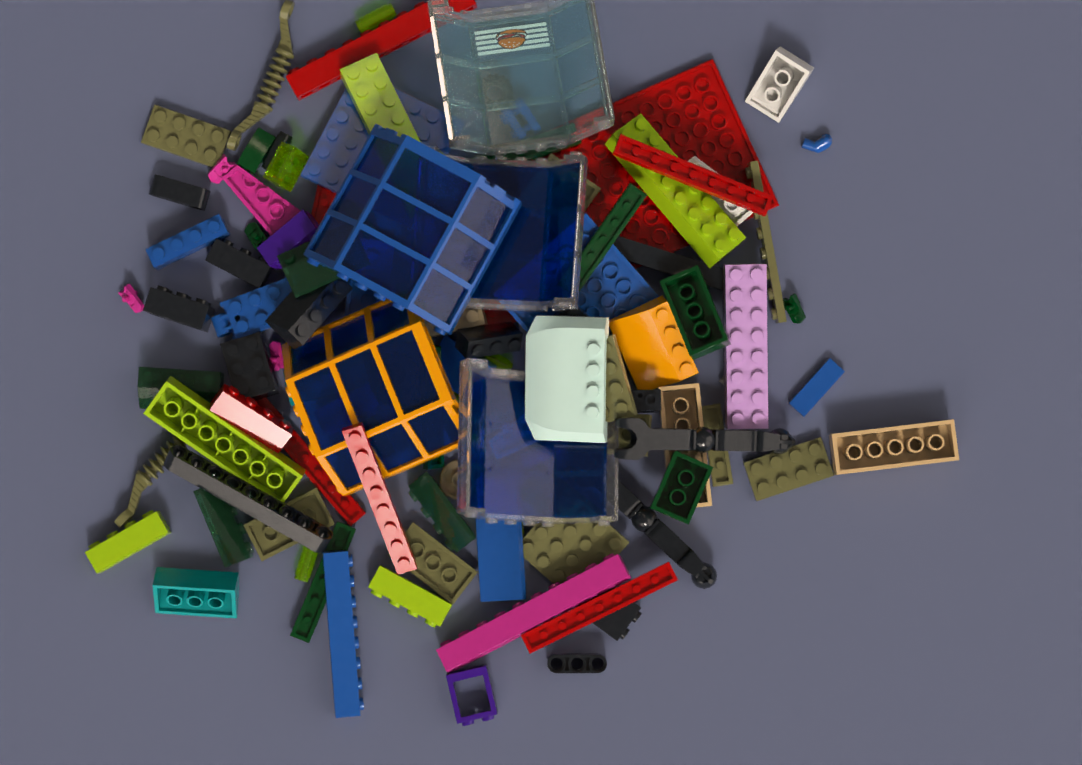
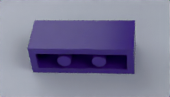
[257,209,319,270]

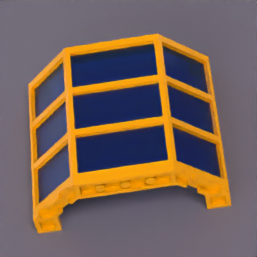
[282,286,481,496]

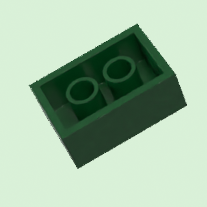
[649,451,713,525]

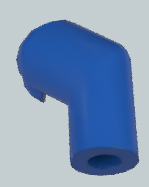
[801,134,832,153]

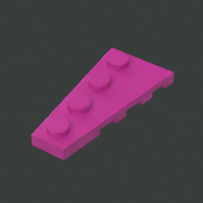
[222,165,301,236]

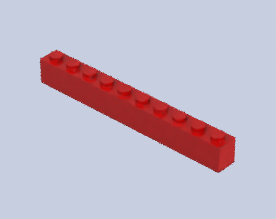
[286,0,477,101]

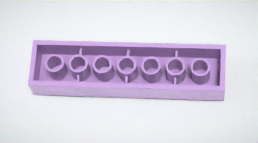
[723,264,768,429]

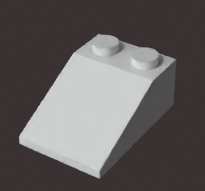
[745,46,814,123]

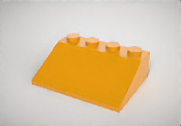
[609,295,699,390]

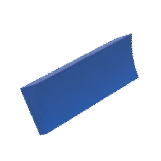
[473,476,526,602]

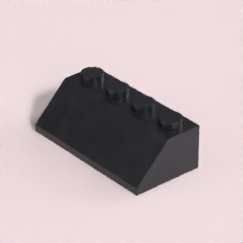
[265,265,353,349]

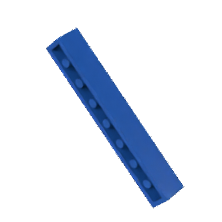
[322,550,364,718]

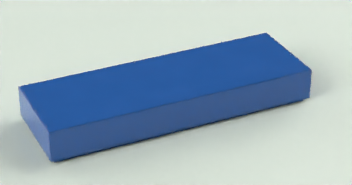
[788,358,845,417]

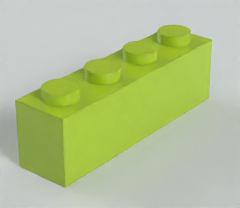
[85,510,172,574]
[368,565,453,628]

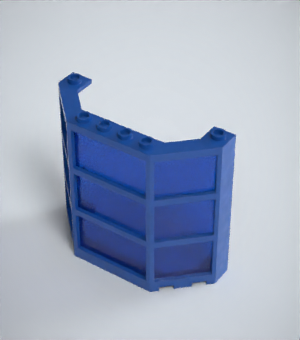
[303,124,522,336]

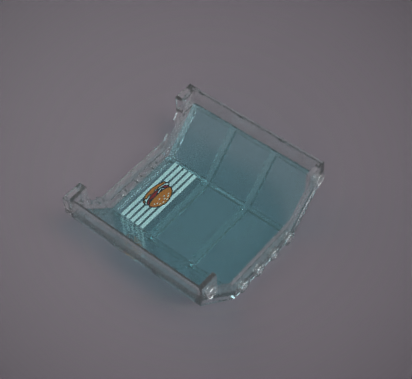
[427,0,615,157]

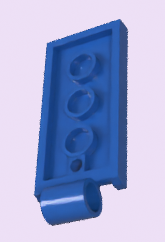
[211,273,302,340]

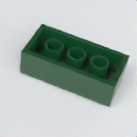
[660,265,731,360]

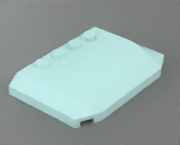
[525,315,609,443]

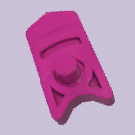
[207,154,236,184]
[118,284,144,313]
[269,341,284,371]

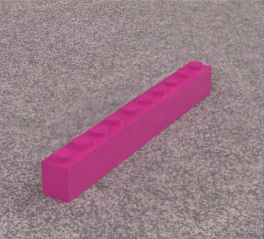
[436,553,632,673]

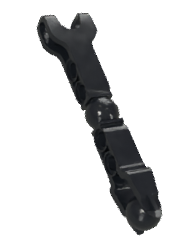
[614,417,795,460]
[565,453,717,589]

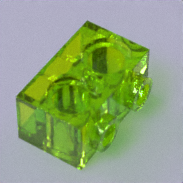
[263,142,309,192]

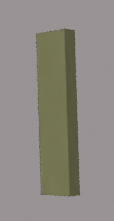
[702,403,733,487]

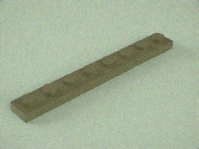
[745,161,787,323]

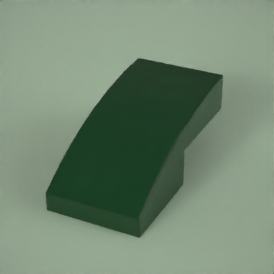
[237,127,276,174]

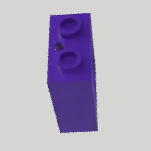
[446,664,498,726]

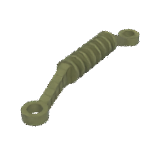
[227,0,295,151]
[114,435,188,528]

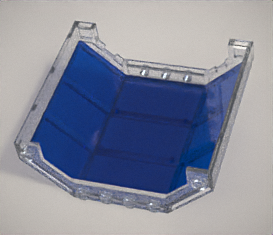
[409,146,588,312]
[457,358,619,527]

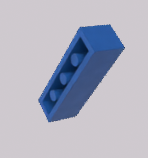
[145,214,231,270]

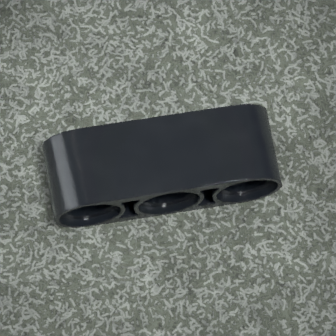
[149,174,211,211]
[547,653,607,673]

